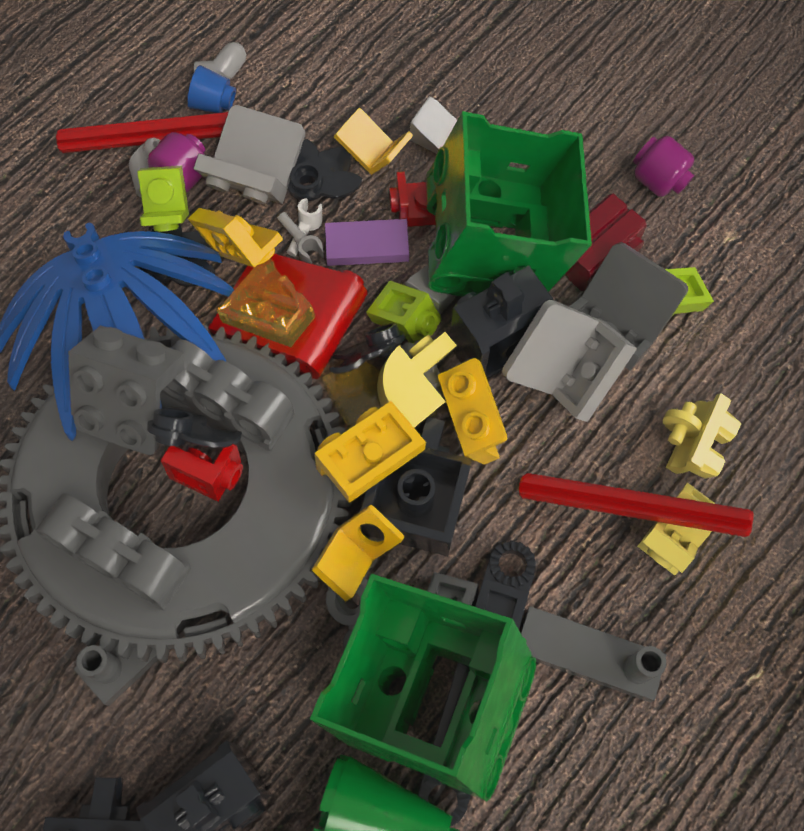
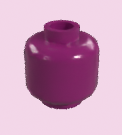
[147,132,205,193]
[633,136,695,197]

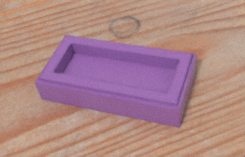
[325,219,409,266]

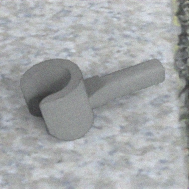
[277,212,324,264]

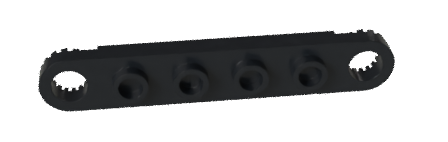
[418,540,536,826]

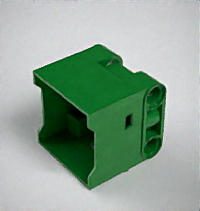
[426,111,592,297]
[310,574,536,801]

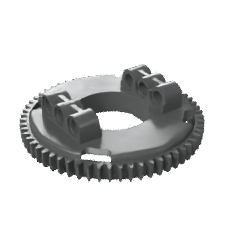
[0,325,352,663]

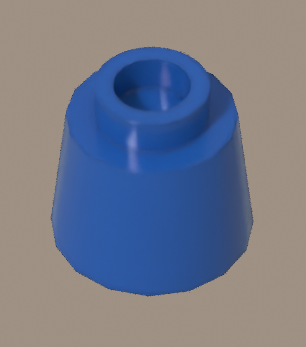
[187,65,236,113]

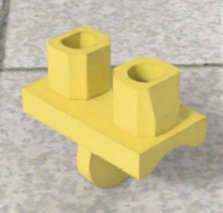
[663,393,741,479]

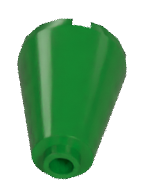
[313,754,460,831]

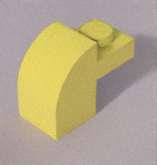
[377,332,457,427]
[637,482,715,575]

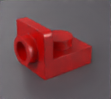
[389,171,436,227]
[161,443,243,502]

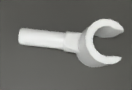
[287,198,322,257]

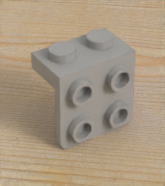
[194,105,305,204]
[502,300,637,422]

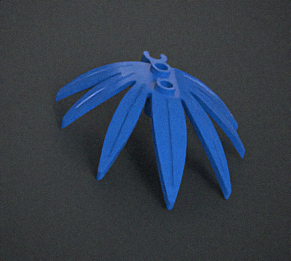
[0,222,237,441]

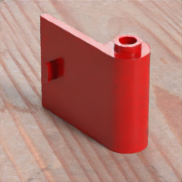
[208,254,368,379]

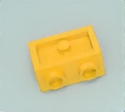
[188,208,283,268]
[437,358,507,465]
[314,401,426,503]

